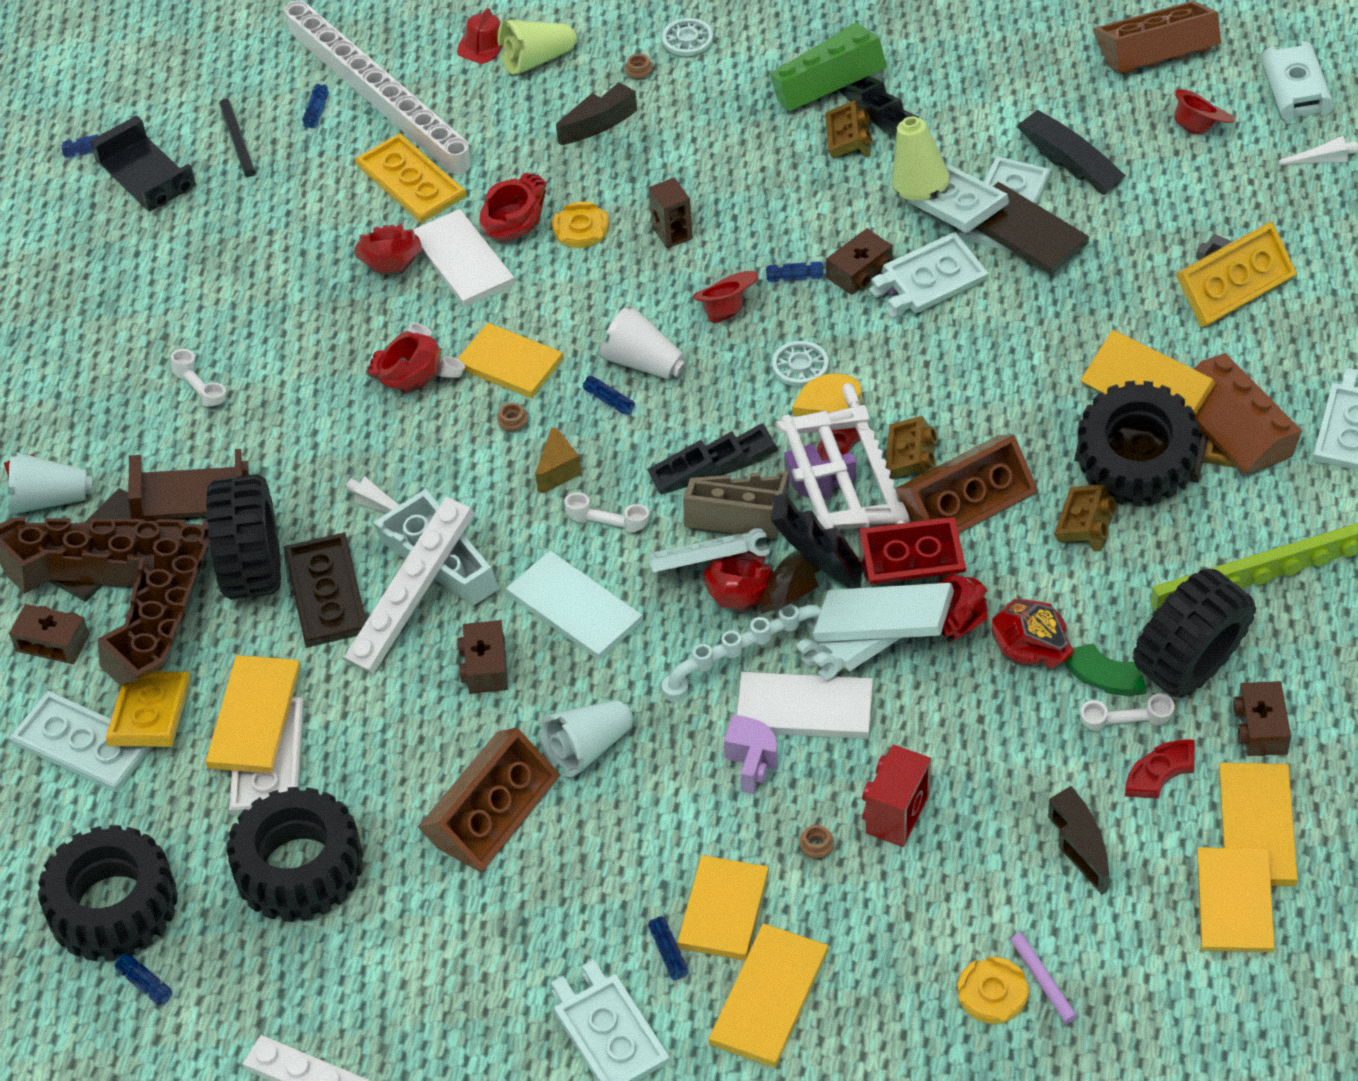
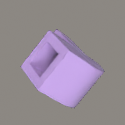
[724,714,778,794]

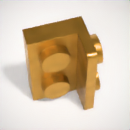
[825,100,873,159]
[885,416,938,479]
[1054,484,1116,551]

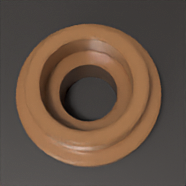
[625,54,653,78]
[497,403,528,431]
[800,825,834,858]

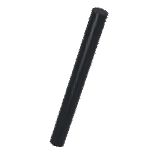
[219,99,256,178]

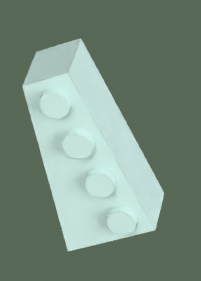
[373,489,499,606]

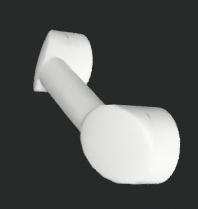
[407,323,465,378]
[171,349,226,406]
[564,492,650,533]
[1080,693,1175,732]

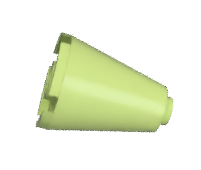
[498,19,577,74]
[892,116,950,200]

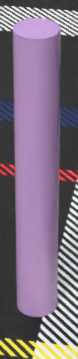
[1010,933,1078,1024]

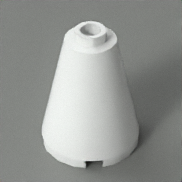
[599,305,686,380]

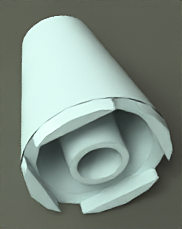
[9,452,93,514]
[538,700,633,777]

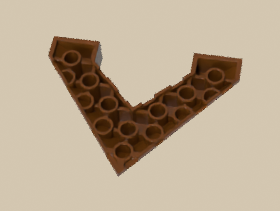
[0,518,210,684]

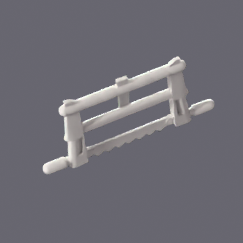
[775,383,909,529]

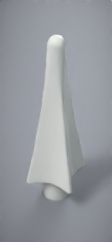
[1279,136,1358,166]
[346,476,399,513]

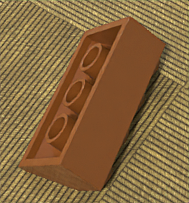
[1093,0,1221,74]
[1194,353,1302,475]
[895,434,1038,533]
[418,727,560,872]

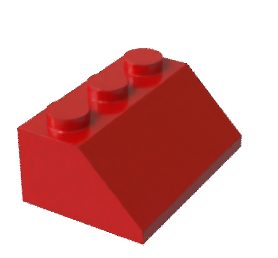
[859,517,966,584]

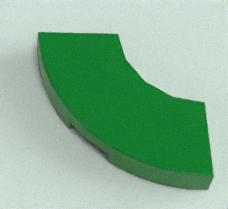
[1064,643,1147,696]

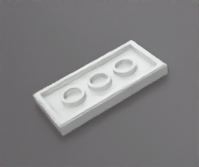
[413,209,515,308]
[737,672,873,739]
[229,697,304,815]

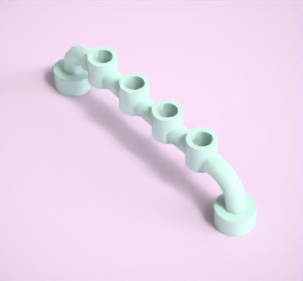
[662,604,822,702]

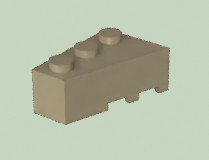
[683,470,789,540]

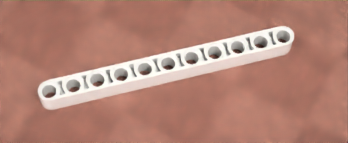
[284,1,471,174]

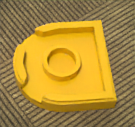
[792,373,862,416]

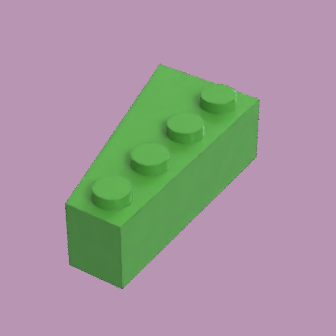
[770,22,887,111]

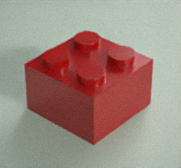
[862,744,931,847]

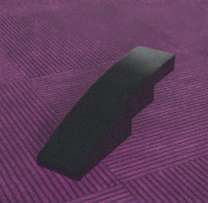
[838,76,919,137]
[1017,110,1126,195]
[647,423,778,494]
[771,493,863,589]

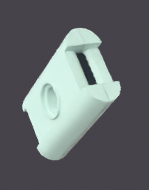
[1261,41,1334,121]

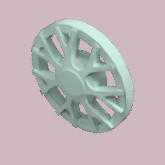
[662,18,713,57]
[772,341,828,387]

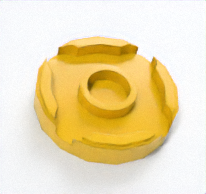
[552,201,609,248]
[957,956,1029,1024]

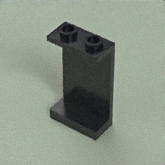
[90,115,196,212]

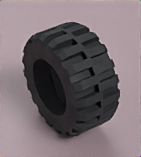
[1078,381,1200,506]
[206,474,281,600]
[1133,569,1256,698]
[226,787,363,922]
[38,825,178,961]

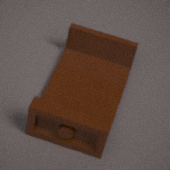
[128,449,249,520]

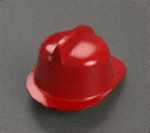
[457,8,503,64]
[1174,89,1235,134]
[693,271,758,323]

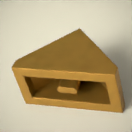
[535,427,581,493]

